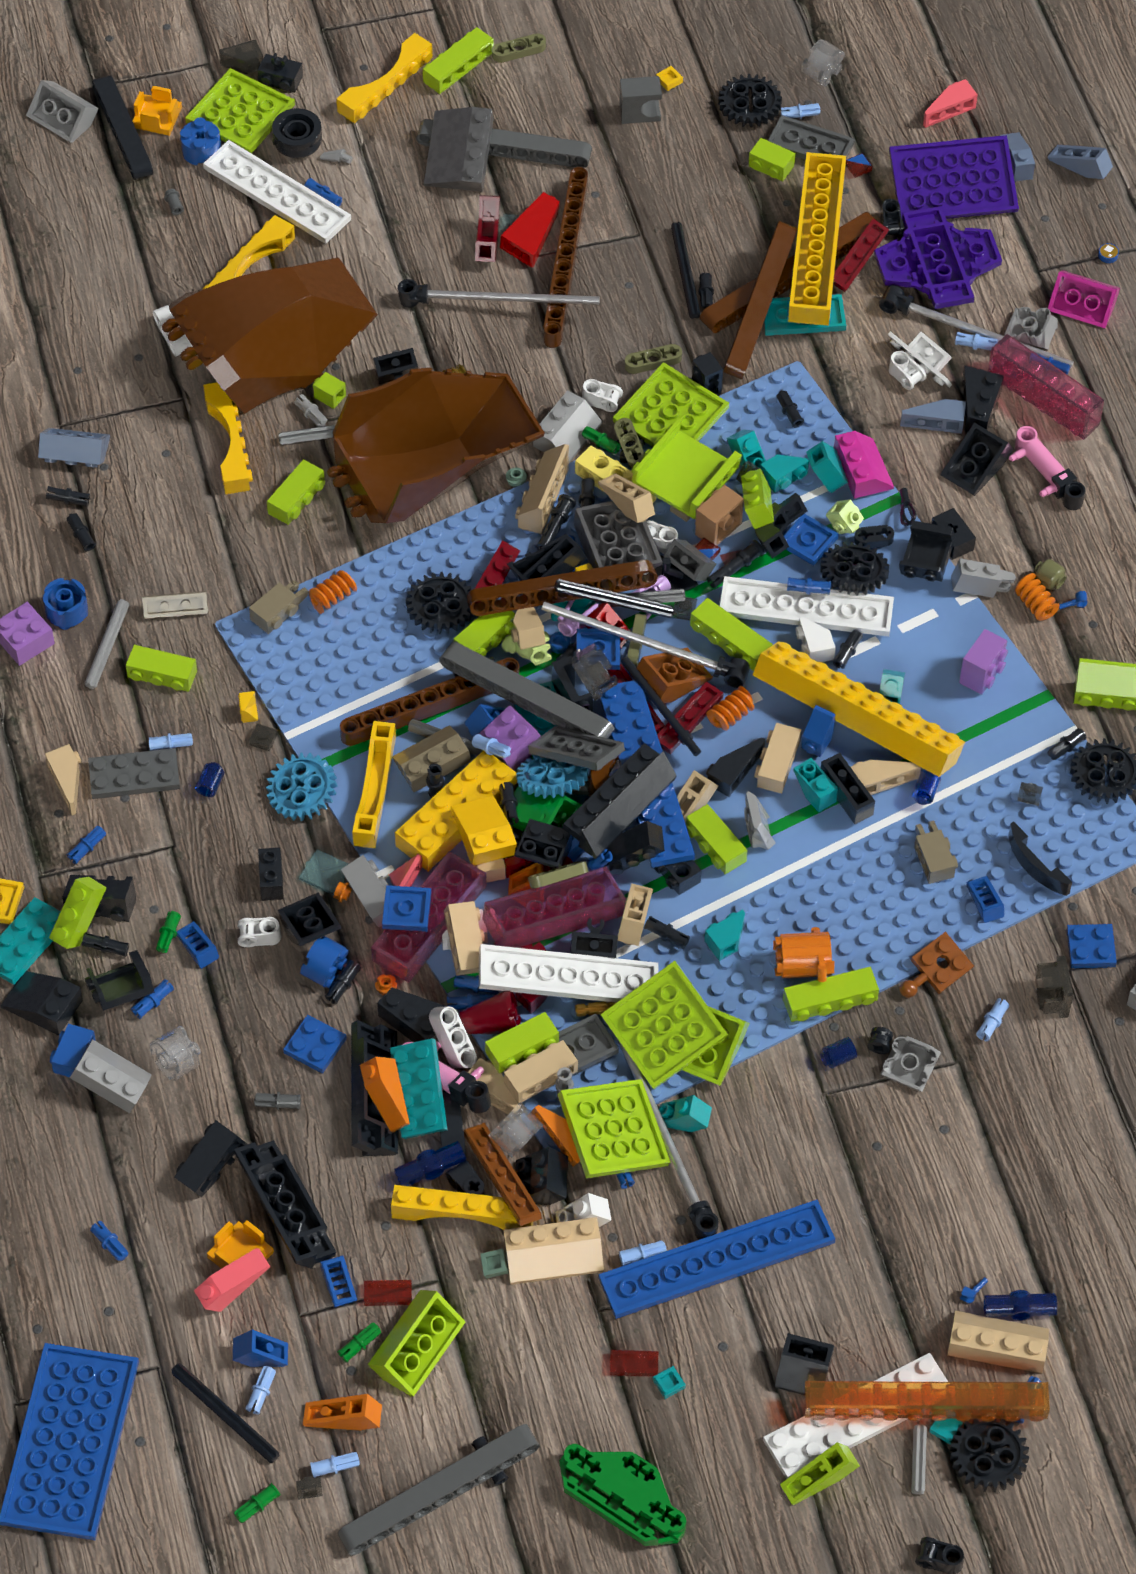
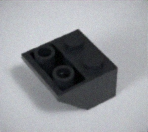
[515,819,572,869]
[515,1147,568,1205]
[774,1333,834,1400]

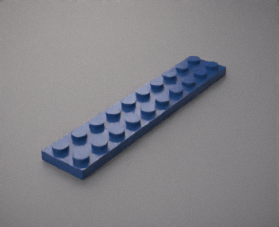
[597,680,695,868]
[598,1200,836,1319]

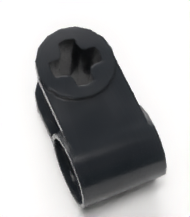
[881,199,904,237]
[445,1160,485,1195]
[915,1537,964,1574]

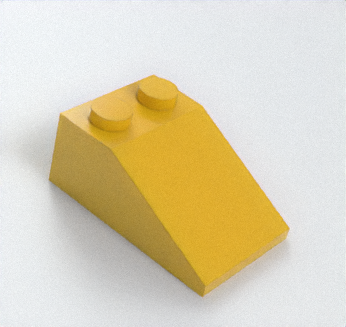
[451,796,517,866]

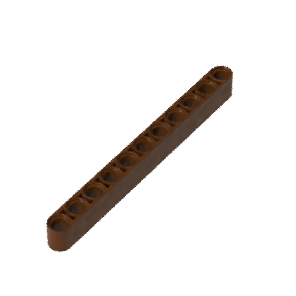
[544,167,588,348]
[700,212,876,333]

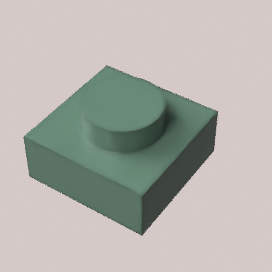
[481,1249,509,1279]

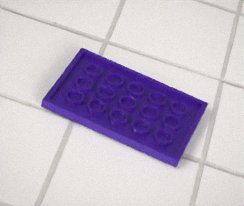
[889,135,1019,223]

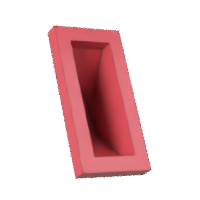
[389,854,422,887]

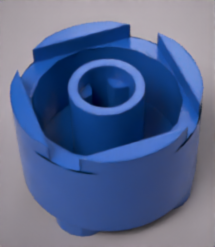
[180,117,221,165]
[43,578,88,630]
[300,936,349,989]

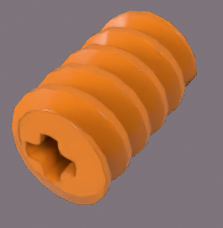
[309,570,357,614]
[1015,573,1060,621]
[707,686,754,731]

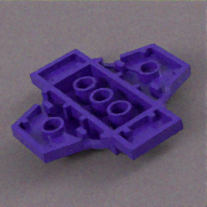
[874,206,1002,309]

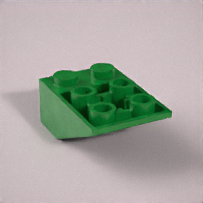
[503,786,582,832]

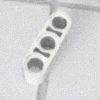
[153,304,193,357]
[429,1007,477,1069]

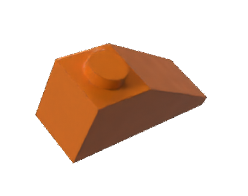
[360,1057,410,1132]
[531,1105,580,1167]
[303,1394,382,1430]

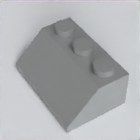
[26,80,98,143]
[533,390,602,463]
[70,1039,152,1113]

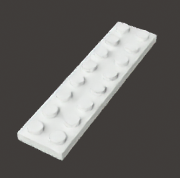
[203,140,351,244]
[720,576,894,637]
[479,944,658,1002]
[763,1353,955,1479]

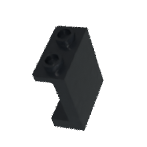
[899,520,955,582]
[552,656,593,712]
[85,950,155,1011]

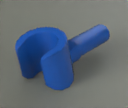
[1059,591,1087,610]
[960,1277,988,1303]

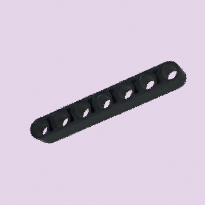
[92,75,153,180]

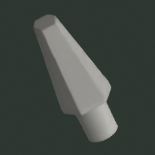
[320,149,353,164]

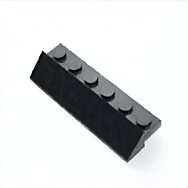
[562,743,677,859]
[351,1020,398,1156]
[233,1140,336,1269]

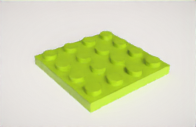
[185,68,295,154]
[613,362,729,447]
[601,961,729,1090]
[557,1079,671,1178]

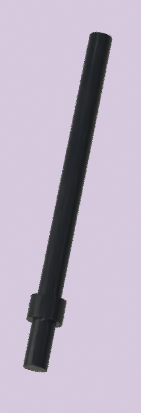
[621,656,701,756]

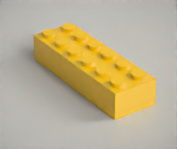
[395,751,517,872]

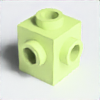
[826,499,864,534]

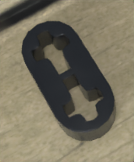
[854,525,894,548]

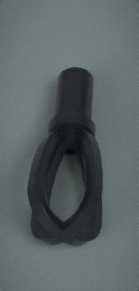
[899,488,917,526]

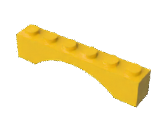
[336,33,433,124]
[203,215,295,289]
[203,382,253,495]
[352,721,396,848]
[391,1185,533,1230]

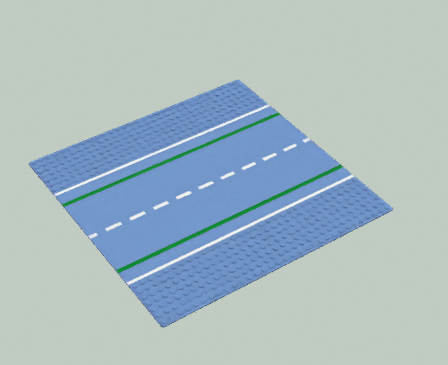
[215,361,1136,1152]

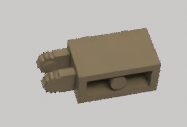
[249,580,309,634]
[914,820,958,884]

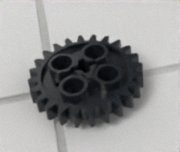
[718,74,782,128]
[820,541,890,596]
[406,572,473,634]
[1070,738,1136,804]
[950,1415,1029,1492]

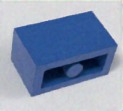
[50,1023,96,1077]

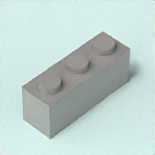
[341,855,388,927]

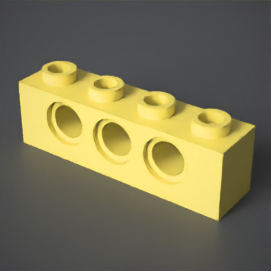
[575,445,656,503]

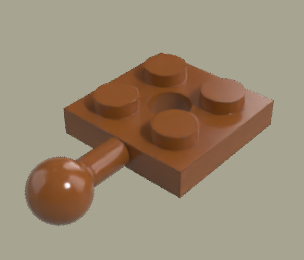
[900,932,974,998]

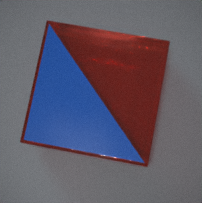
[846,153,872,178]
[695,538,721,560]

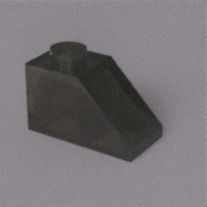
[219,40,263,74]

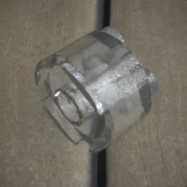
[801,39,845,87]
[150,1026,201,1081]
[489,1102,544,1158]

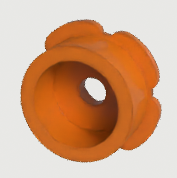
[333,881,352,902]
[375,974,397,995]

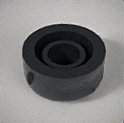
[272,108,322,158]

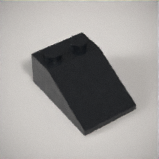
[940,423,1014,496]
[277,892,341,946]
[0,971,83,1035]

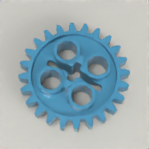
[266,752,338,821]
[516,755,589,798]

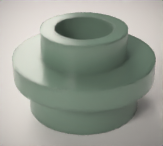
[506,467,527,487]

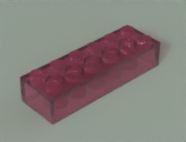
[988,334,1104,440]
[371,851,487,983]
[482,866,626,948]

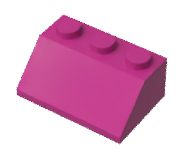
[1048,270,1120,328]
[834,431,894,499]

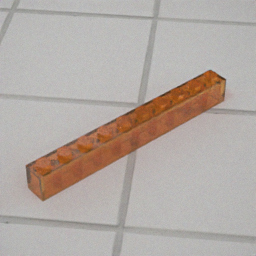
[804,1381,1050,1422]

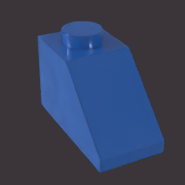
[464,704,506,737]
[801,705,835,757]
[233,1329,288,1367]

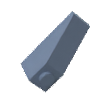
[1000,132,1035,182]
[1048,145,1113,179]
[900,399,966,434]

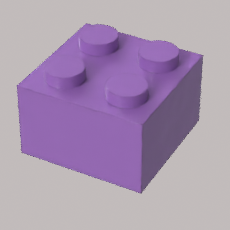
[0,602,55,666]
[959,629,1008,695]
[479,705,541,771]

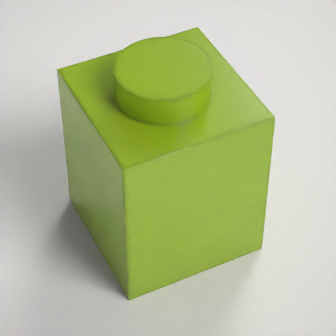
[313,372,346,409]

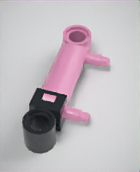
[1009,426,1086,510]
[403,1042,491,1113]

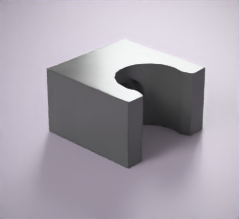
[619,76,662,124]

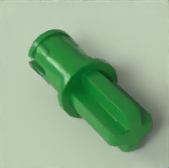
[582,426,621,455]
[156,911,181,954]
[337,1322,381,1363]
[234,1483,280,1523]

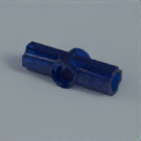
[394,1141,466,1186]
[983,1290,1058,1321]

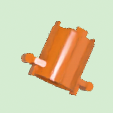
[773,927,835,982]

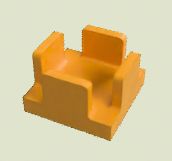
[132,86,182,136]
[207,1220,274,1269]

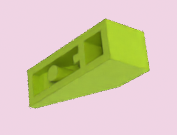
[780,1442,860,1505]

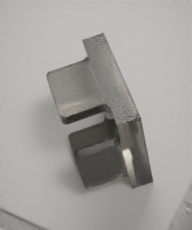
[572,643,618,701]
[1035,956,1074,1018]

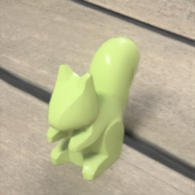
[501,631,552,665]

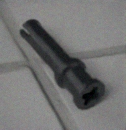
[536,494,576,550]
[707,539,765,589]

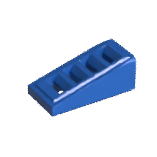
[966,876,1005,923]
[176,921,219,968]
[320,1255,357,1308]

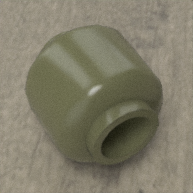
[1034,559,1067,591]

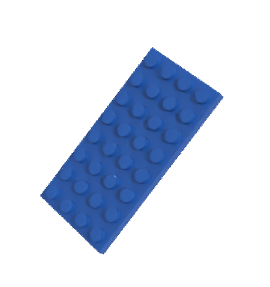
[0,1343,139,1541]

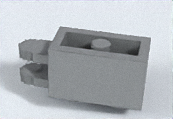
[951,558,1016,598]

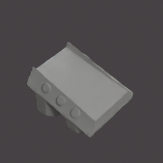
[1004,307,1058,350]
[744,791,776,850]
[880,1035,941,1092]

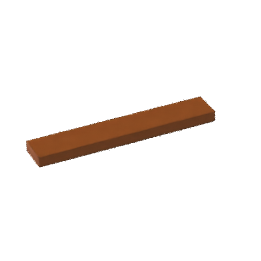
[463,1123,542,1226]

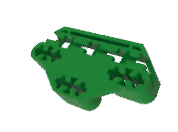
[559,1444,686,1546]

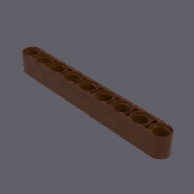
[723,221,798,380]
[466,560,658,616]
[340,658,519,746]

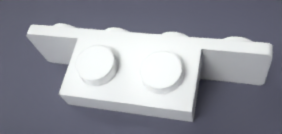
[888,331,952,388]

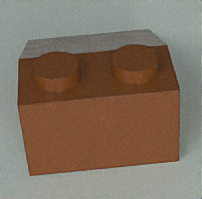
[636,647,713,704]

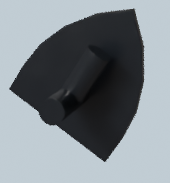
[654,555,698,591]

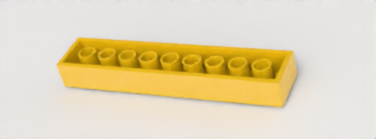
[788,152,846,326]
[753,641,965,777]

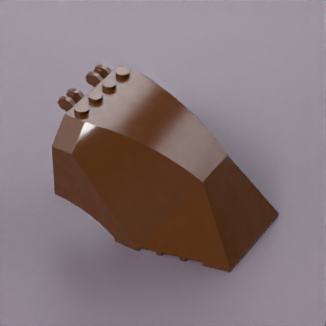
[162,257,378,414]
[327,368,545,523]

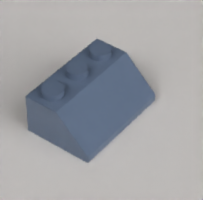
[38,428,110,467]

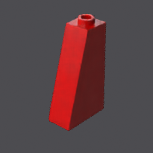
[500,192,560,268]

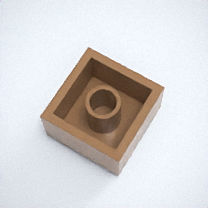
[695,485,744,548]

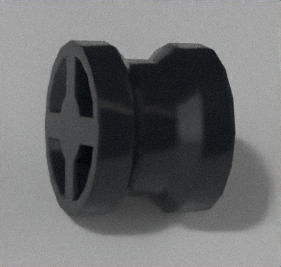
[867,1027,893,1054]

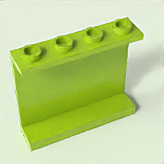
[631,418,742,519]

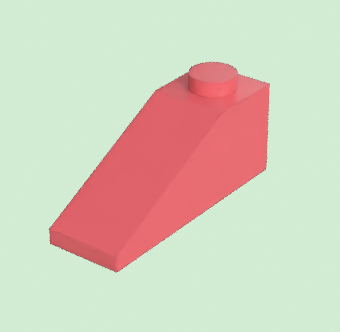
[923,79,978,128]
[194,1248,270,1312]

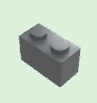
[663,539,716,581]

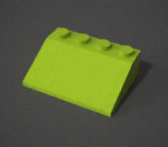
[682,1006,750,1086]

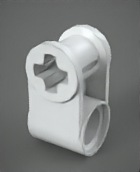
[889,351,927,390]
[582,379,623,412]
[646,520,678,554]
[238,917,282,947]

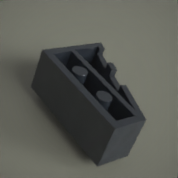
[962,365,1004,433]
[507,534,587,593]
[62,875,137,922]
[377,987,459,1042]
[174,1120,248,1197]

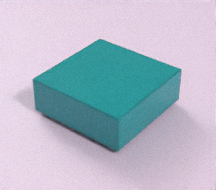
[653,1366,686,1399]
[929,1410,963,1444]

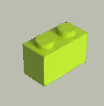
[748,138,795,182]

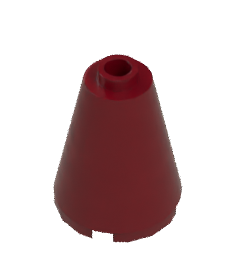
[459,991,521,1035]

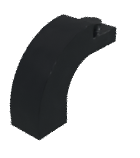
[755,493,808,559]

